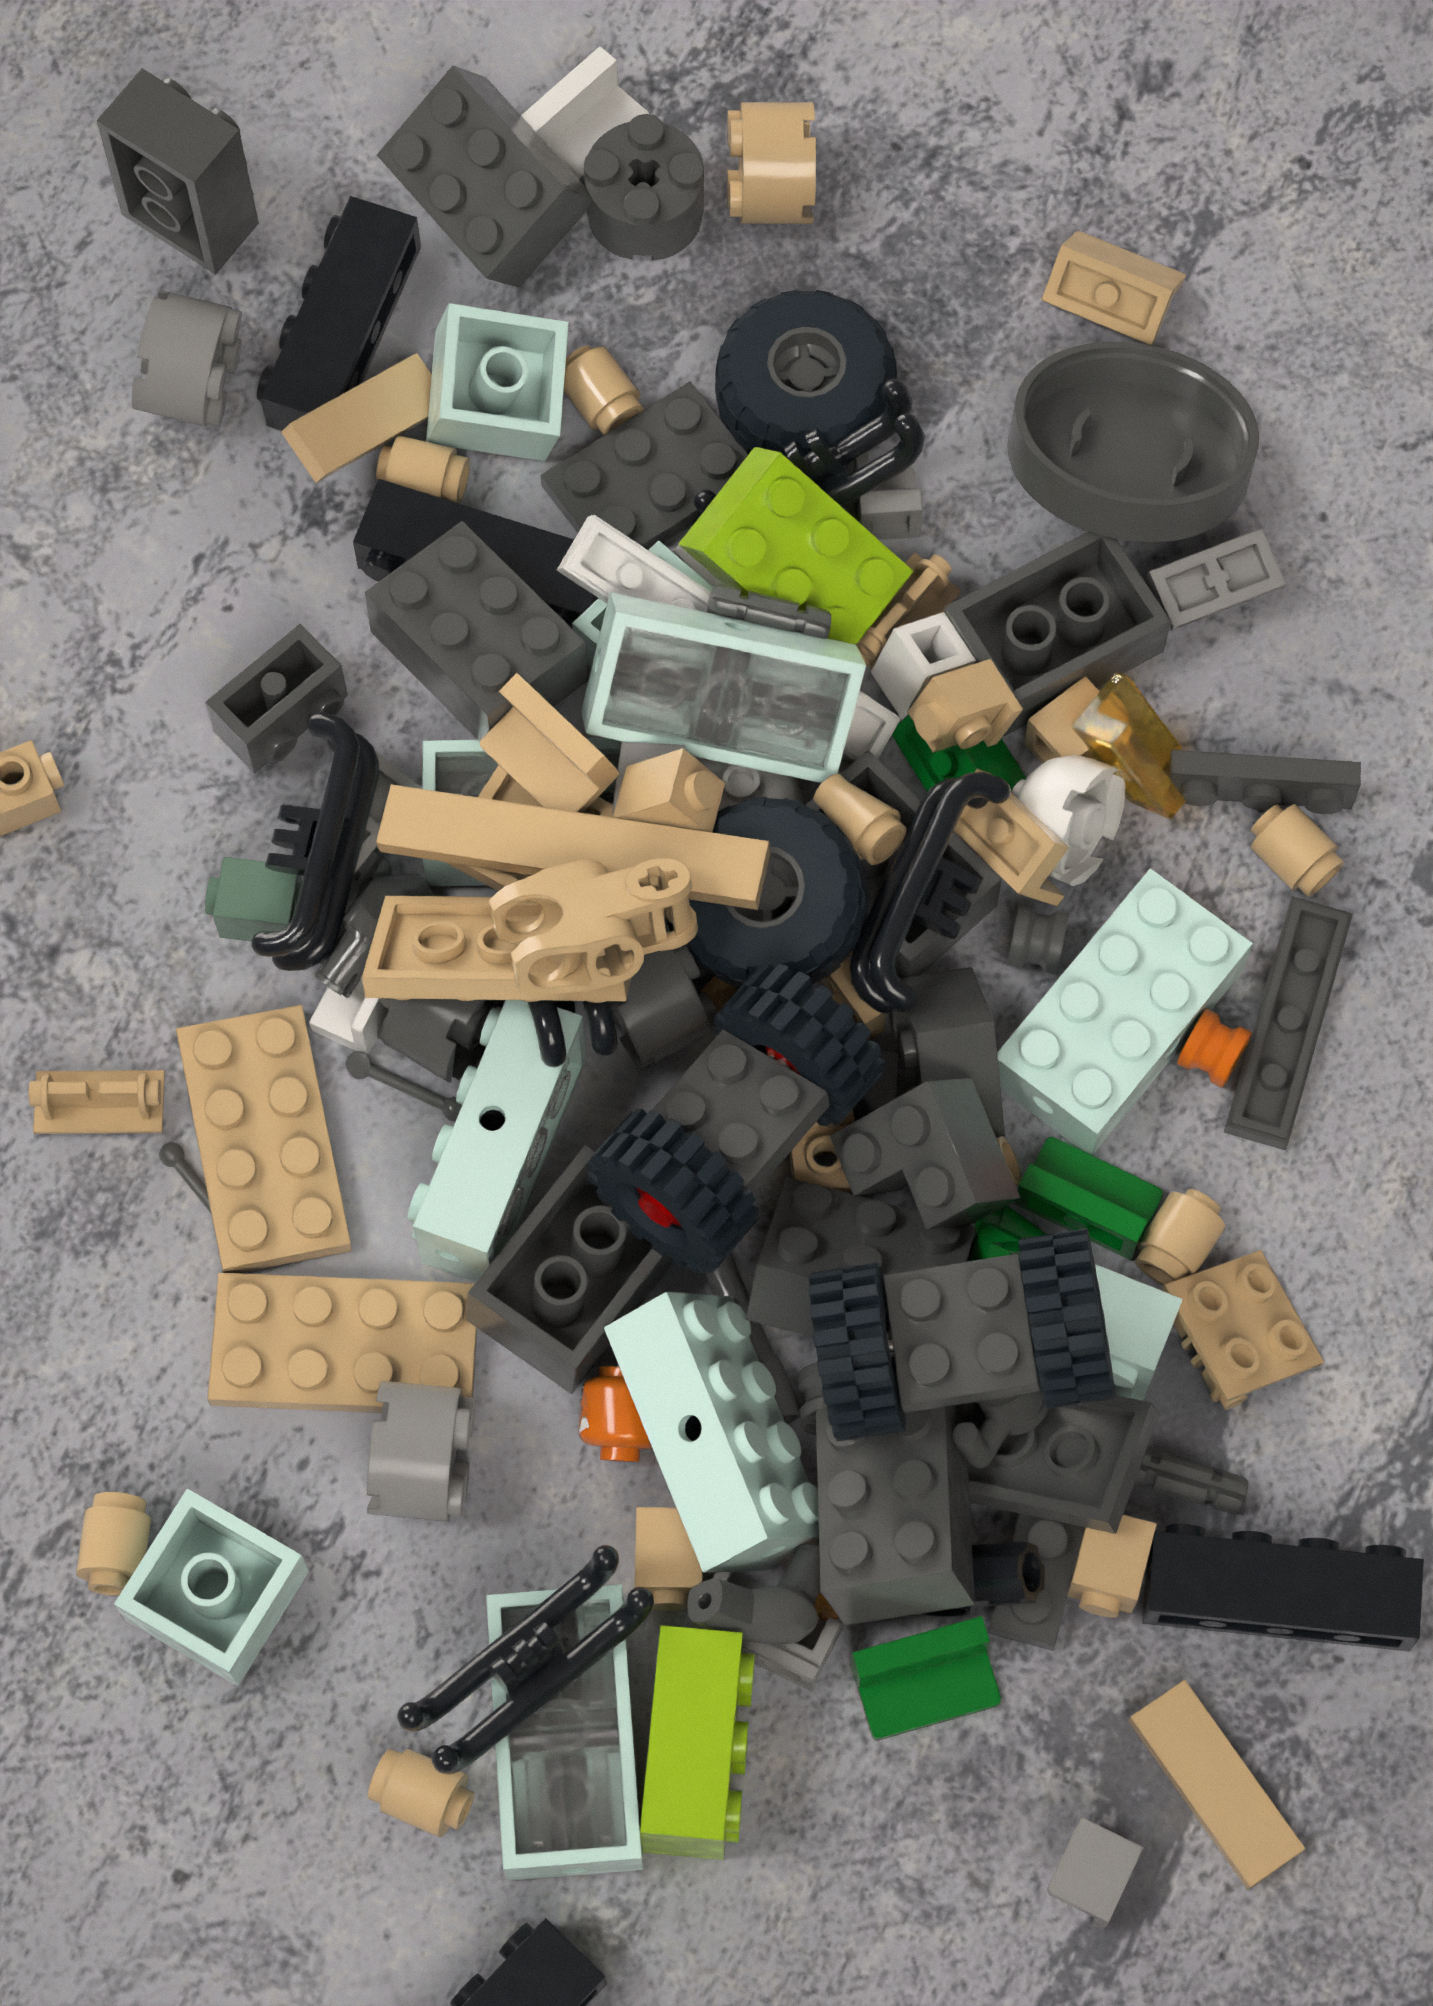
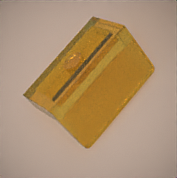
[1072,672,1186,820]

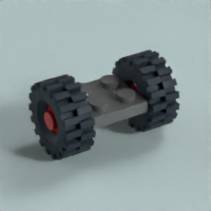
[586,963,885,1274]
[808,1228,1115,1441]

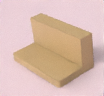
[1041,231,1186,345]
[480,673,620,813]
[954,769,1070,906]

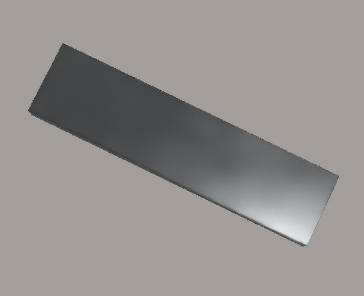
[1224,896,1353,1150]

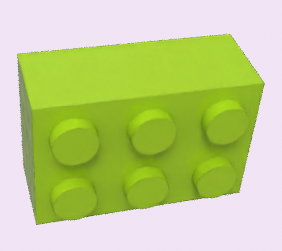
[678,447,914,645]
[640,1625,755,1860]

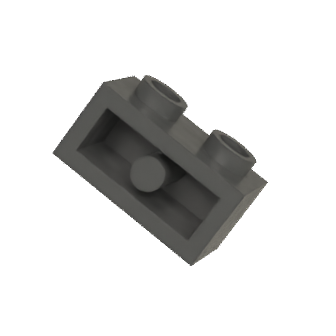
[205,624,348,774]

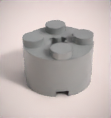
[132,290,242,427]
[367,1381,476,1522]

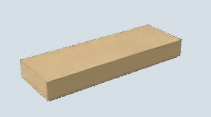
[281,353,432,483]
[1128,1679,1305,1890]

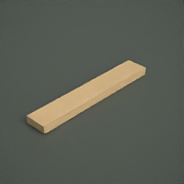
[376,784,771,910]

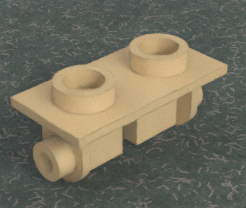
[856,552,962,670]
[28,1070,165,1134]

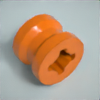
[1177,1008,1253,1088]

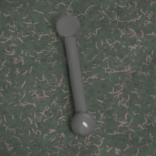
[346,1051,462,1122]
[159,1142,211,1213]

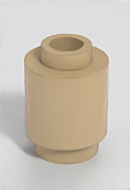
[563,346,644,435]
[376,436,470,504]
[1250,804,1344,897]
[1135,1189,1226,1285]
[76,1492,151,1596]
[368,1748,474,1838]

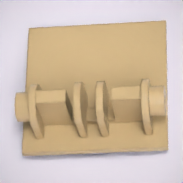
[1161,1250,1324,1410]

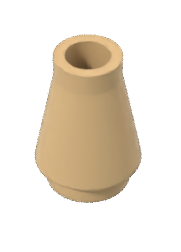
[813,774,907,865]

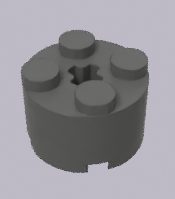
[584,114,704,260]
[610,921,718,1069]
[377,998,505,1083]

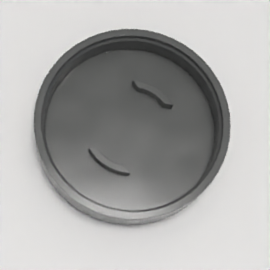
[1007,342,1259,542]

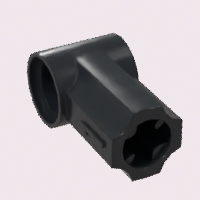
[921,1542,1045,1617]

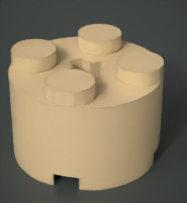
[727,102,816,224]

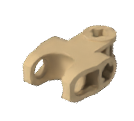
[489,858,698,997]

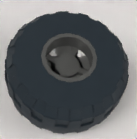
[715,290,897,465]
[686,796,869,989]

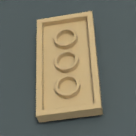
[362,896,631,1003]
[176,1005,351,1273]
[208,1273,478,1413]

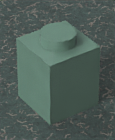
[205,856,302,942]

